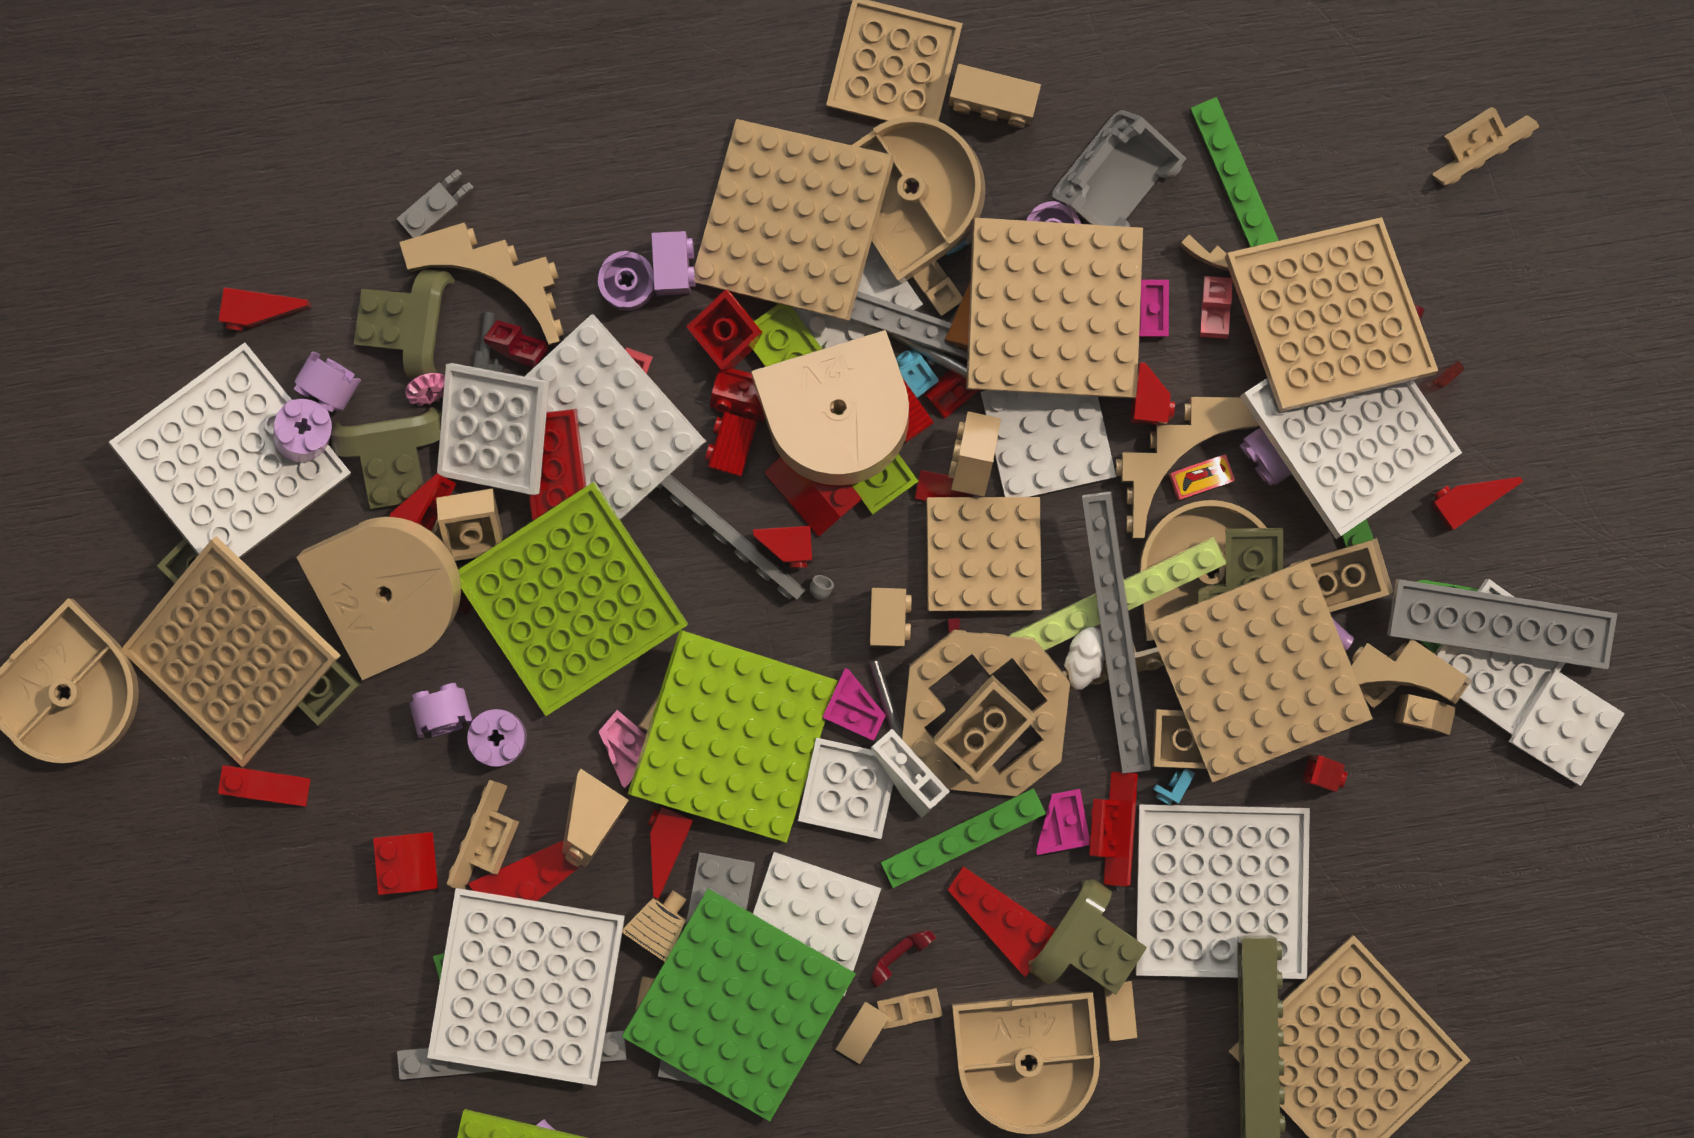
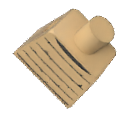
[622,890,687,962]

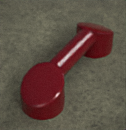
[870,930,937,988]

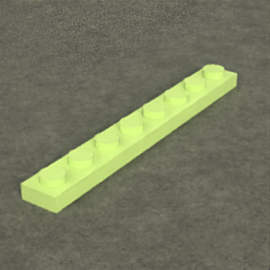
[1010,537,1226,650]

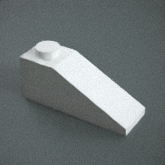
[871,729,950,818]

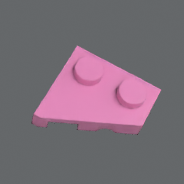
[599,710,646,788]

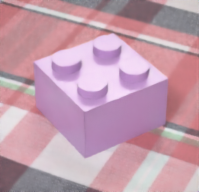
[652,231,696,296]

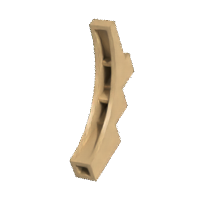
[399,223,564,347]
[1115,397,1259,539]
[1352,639,1472,704]

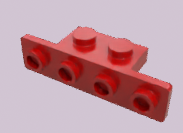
[1089,772,1138,887]

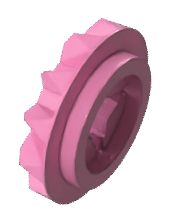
[405,373,445,406]

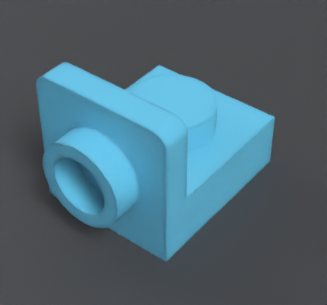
[896,349,939,398]
[1153,768,1195,805]

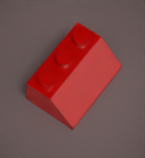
[764,457,862,537]

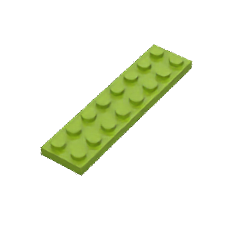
[753,304,918,515]

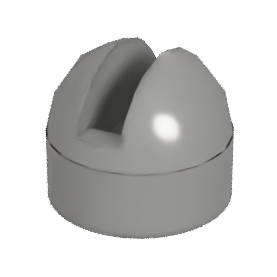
[809,575,834,600]

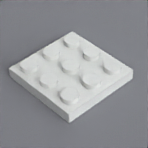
[1508,669,1625,786]
[798,738,893,839]

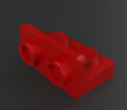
[710,368,765,421]

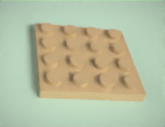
[826,0,963,122]
[926,497,1042,611]

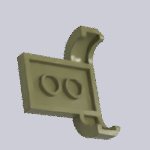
[354,270,455,381]
[330,407,442,509]
[1198,528,1283,603]
[1028,878,1147,995]

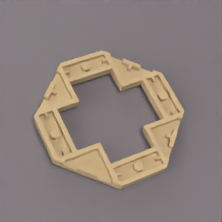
[902,630,1070,796]

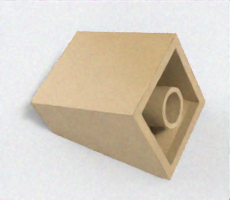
[562,769,628,868]

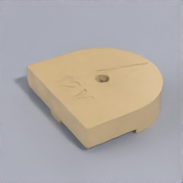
[852,116,985,283]
[751,330,909,485]
[1138,500,1266,641]
[296,517,461,680]
[0,598,139,763]
[952,991,1100,1134]

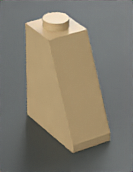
[1394,694,1456,735]

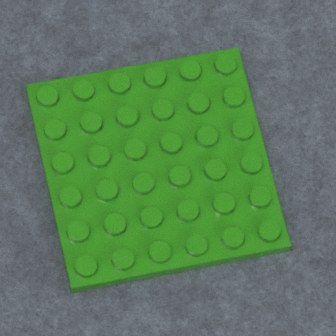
[622,888,856,1121]

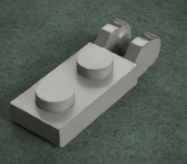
[396,169,474,238]

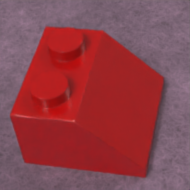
[686,289,763,370]
[1130,362,1175,426]
[753,526,813,569]
[373,832,438,895]

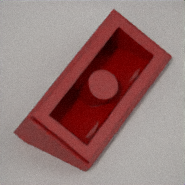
[924,359,979,419]
[915,470,973,501]

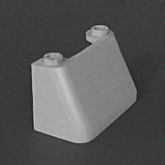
[1052,110,1187,227]

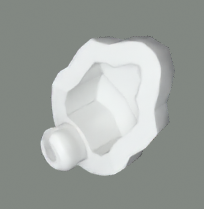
[1064,627,1106,690]

